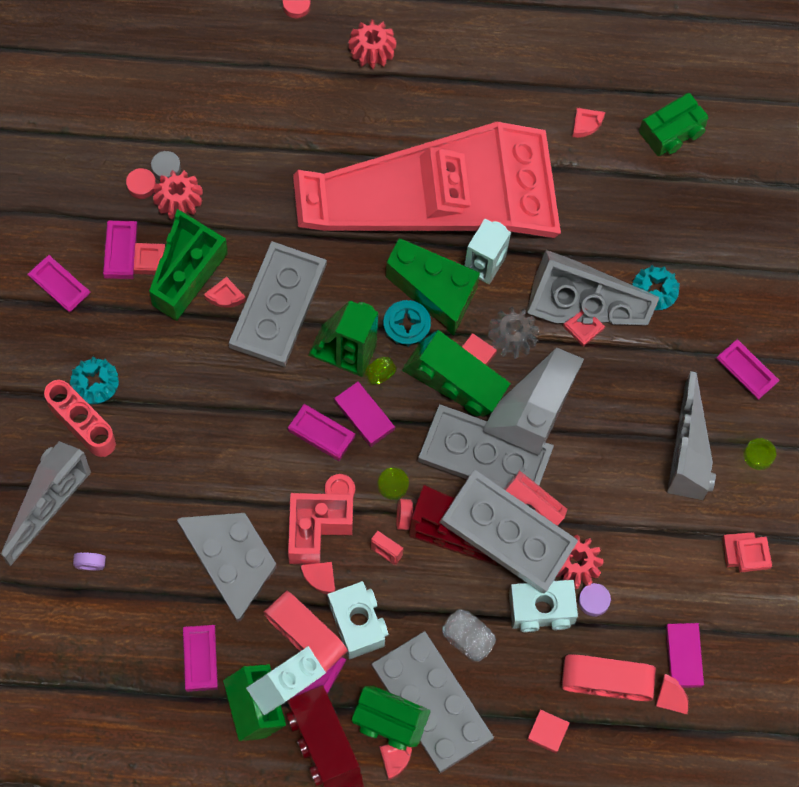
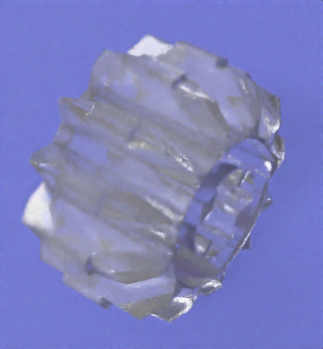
[488,307,539,359]
[442,609,496,662]

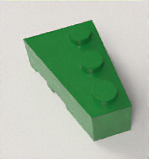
[308,301,378,377]
[402,330,511,417]

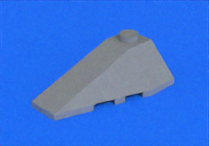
[527,250,659,325]
[483,348,584,455]
[667,371,716,500]
[1,441,91,566]

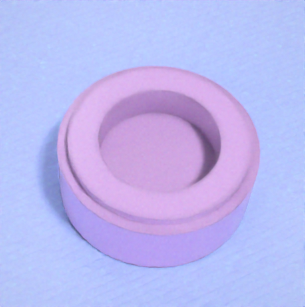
[73,553,106,571]
[578,583,611,617]

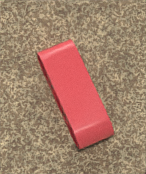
[44,380,116,457]
[263,591,348,672]
[562,655,656,701]

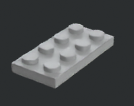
[228,241,327,367]
[418,404,554,489]
[439,469,579,594]
[371,631,494,774]

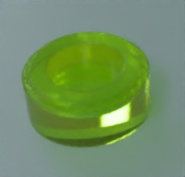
[365,357,397,384]
[744,438,776,470]
[378,468,409,500]

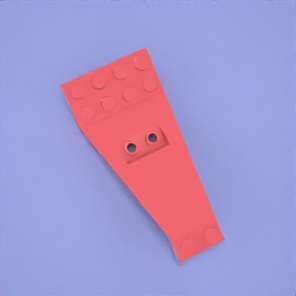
[293,122,561,238]

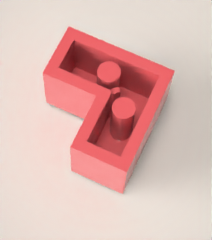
[288,493,353,564]

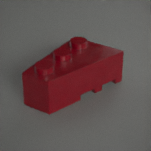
[285,685,364,787]

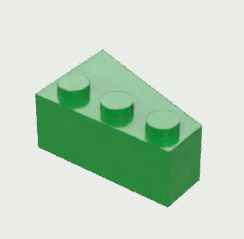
[149,209,228,321]
[386,238,480,336]

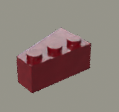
[409,485,498,566]

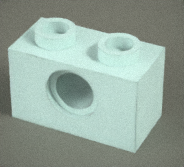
[465,219,511,285]
[509,580,578,632]
[327,581,389,659]
[246,646,326,715]

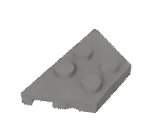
[177,513,277,622]

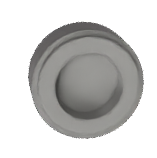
[151,151,181,180]

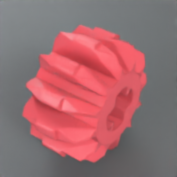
[348,19,397,69]
[153,170,203,220]
[556,535,604,589]

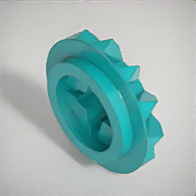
[633,265,680,310]
[383,300,431,347]
[70,357,119,404]

